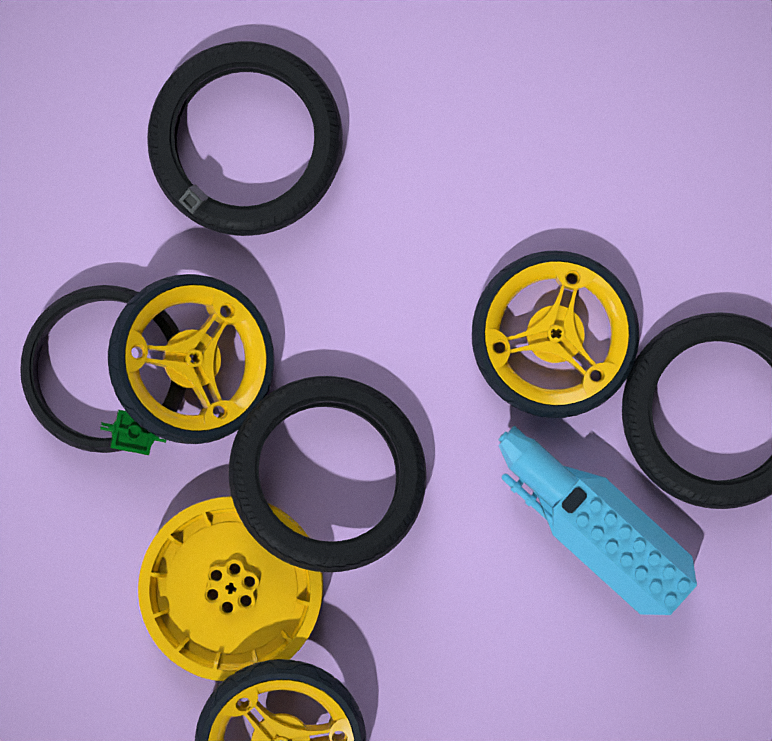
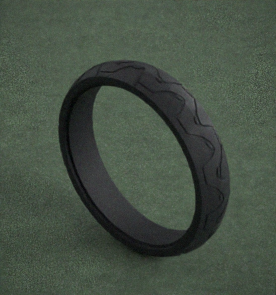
[20,285,186,453]

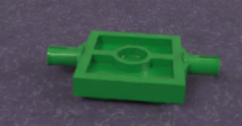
[100,409,166,455]

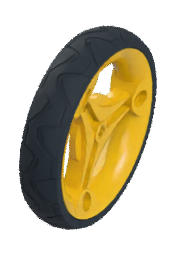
[471,250,639,418]
[108,274,274,444]
[195,659,366,741]

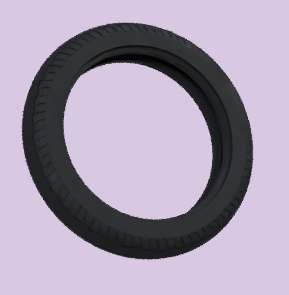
[147,41,343,236]
[622,312,772,509]
[229,376,426,572]

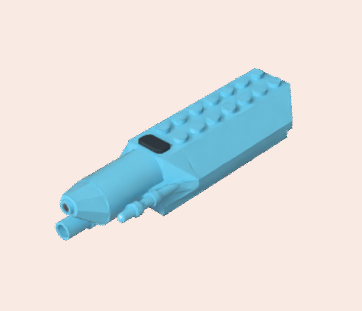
[498,425,697,615]

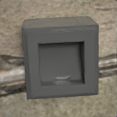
[179,185,209,214]

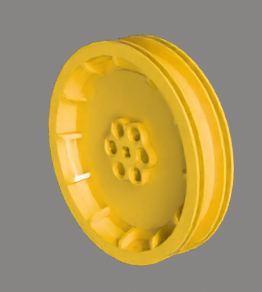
[138,496,323,681]

